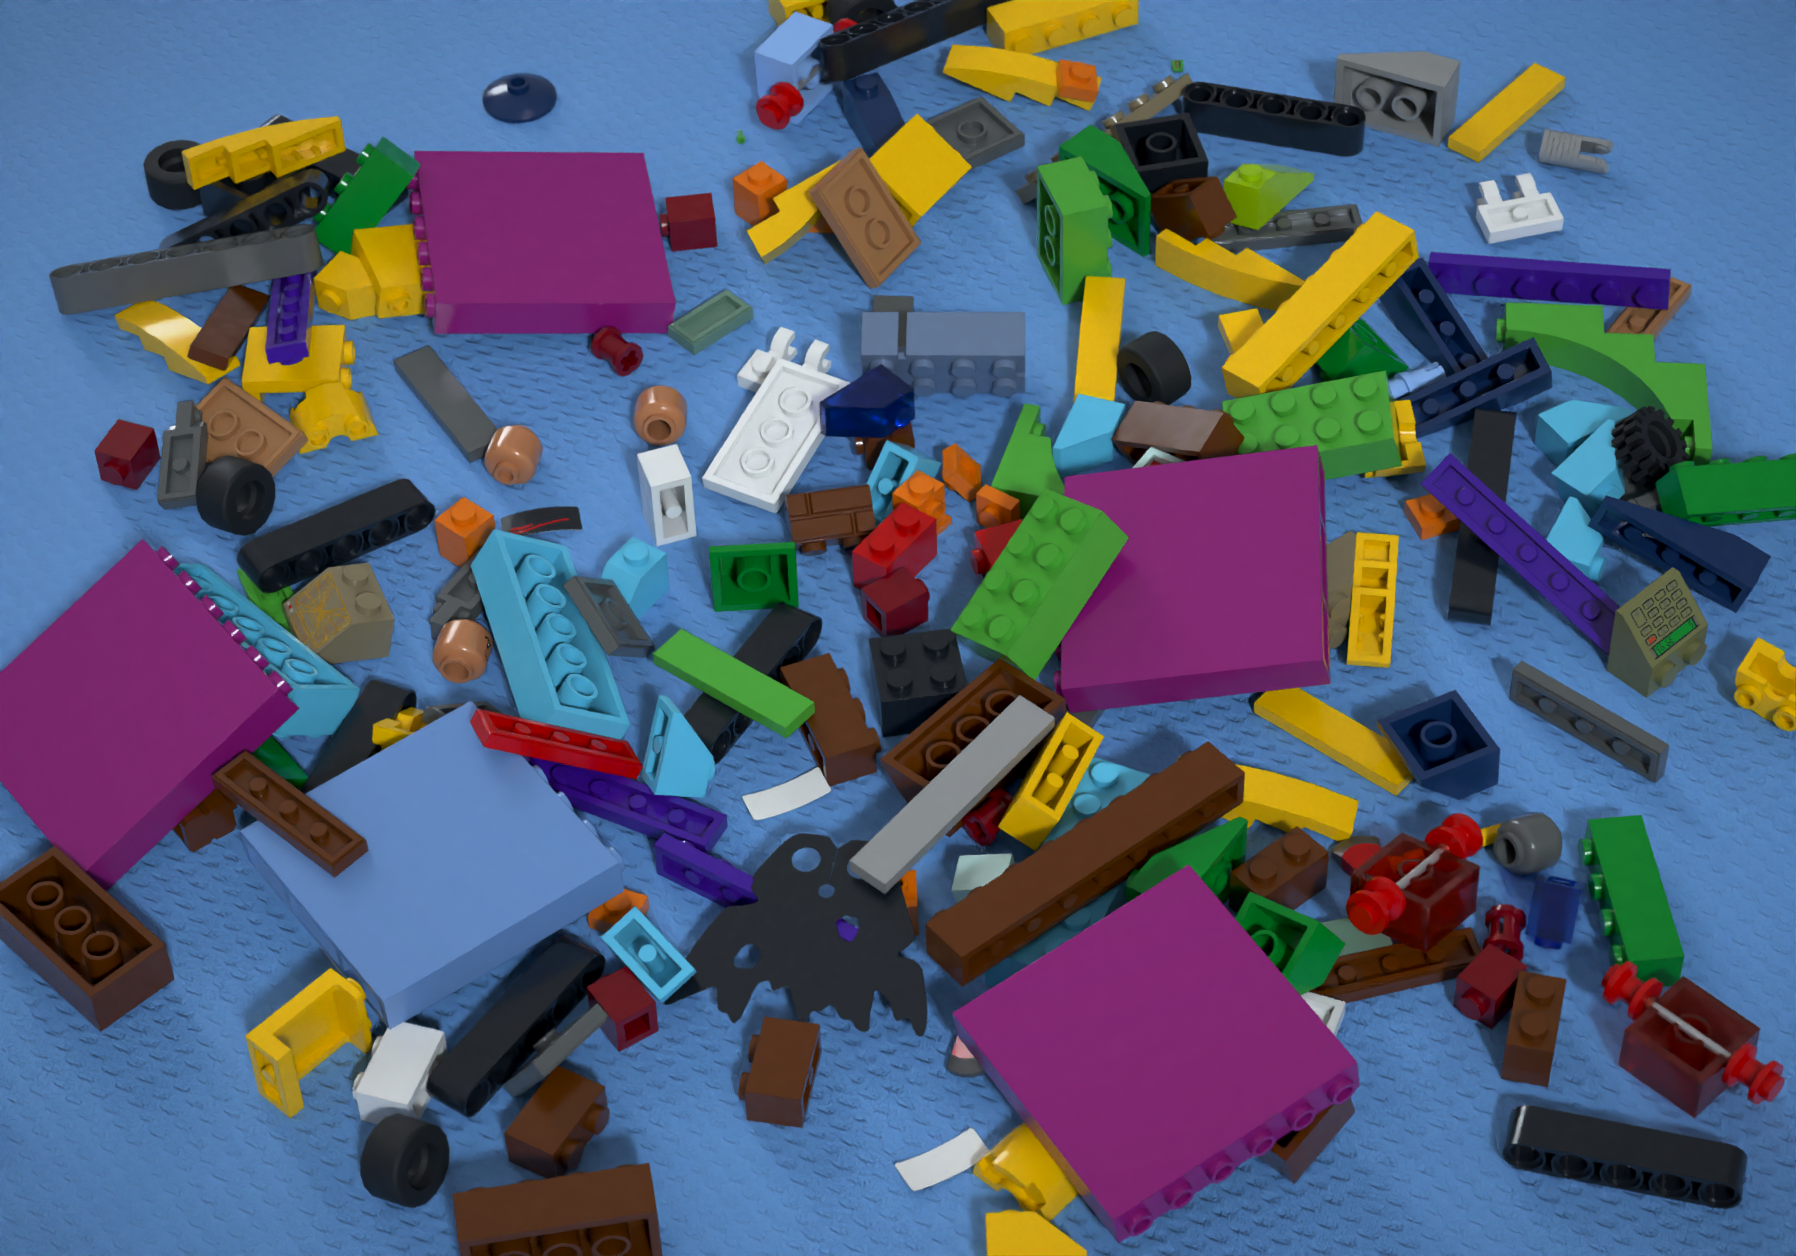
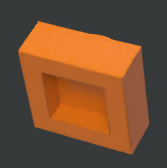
[1056,59,1099,102]
[941,443,981,502]
[976,484,1020,528]
[1404,494,1460,540]
[587,889,649,933]

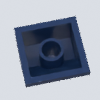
[1377,690,1500,800]

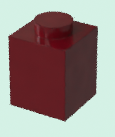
[659,193,718,252]
[94,419,161,490]
[861,567,930,637]
[1453,943,1528,1029]
[586,966,659,1052]

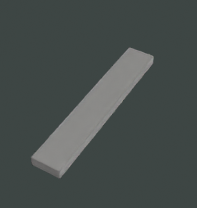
[849,695,1055,894]

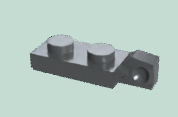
[157,400,208,510]
[429,546,485,640]

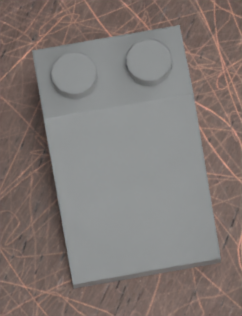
[1334,51,1461,147]

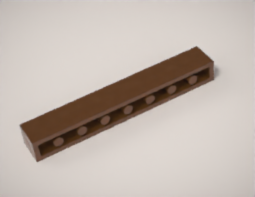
[926,741,1245,987]

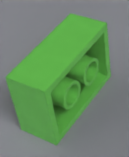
[1037,156,1113,305]

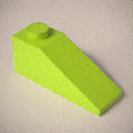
[1224,164,1314,230]

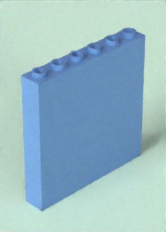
[240,701,625,1029]

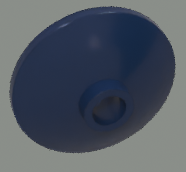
[482,73,557,123]

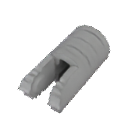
[1538,128,1614,174]

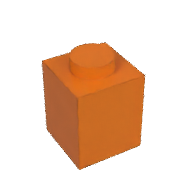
[732,161,788,227]
[434,497,496,568]

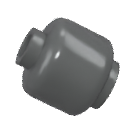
[1494,812,1563,876]

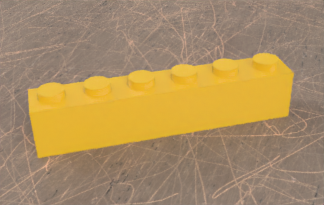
[1221,211,1419,399]

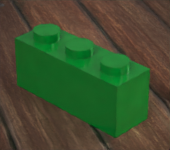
[312,136,421,254]

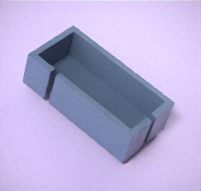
[861,312,1026,397]

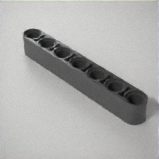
[49,224,324,315]

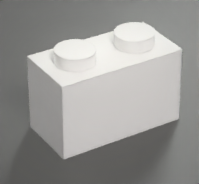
[637,444,697,546]
[353,1022,448,1124]

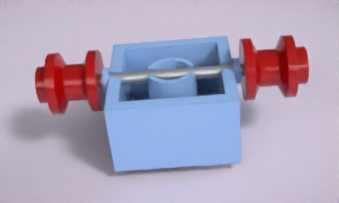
[753,12,858,130]

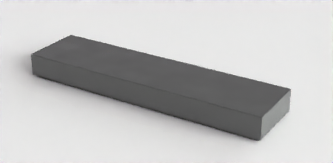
[1211,204,1362,253]
[394,345,498,463]
[1509,661,1669,783]

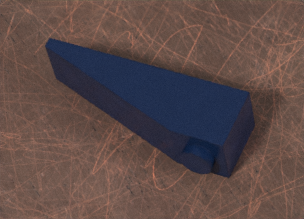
[842,72,905,158]
[1379,258,1488,377]
[1397,337,1552,439]
[1588,495,1771,613]

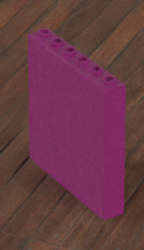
[406,151,676,334]
[1054,445,1331,713]
[0,539,300,891]
[952,864,1360,1244]

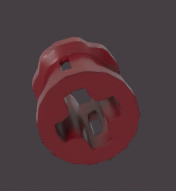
[590,326,643,377]
[962,788,1013,846]
[1482,904,1526,961]

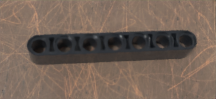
[819,0,1012,82]
[1448,408,1517,626]

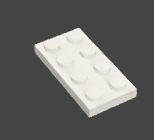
[702,358,852,514]

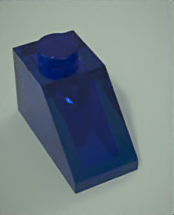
[819,364,915,438]
[1525,873,1587,950]

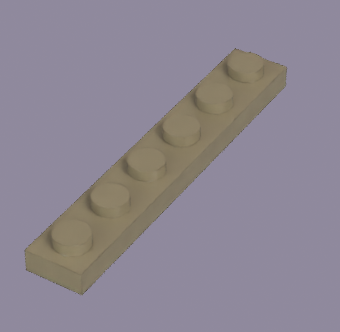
[1015,73,1193,204]

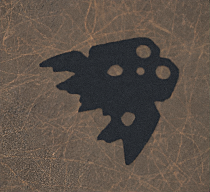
[663,833,927,1037]

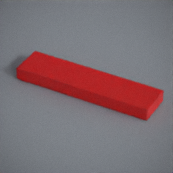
[470,709,643,779]

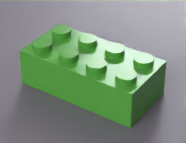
[1222,371,1402,480]
[950,488,1129,680]

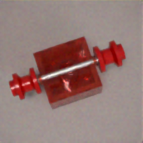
[1346,813,1483,953]
[1601,961,1785,1118]

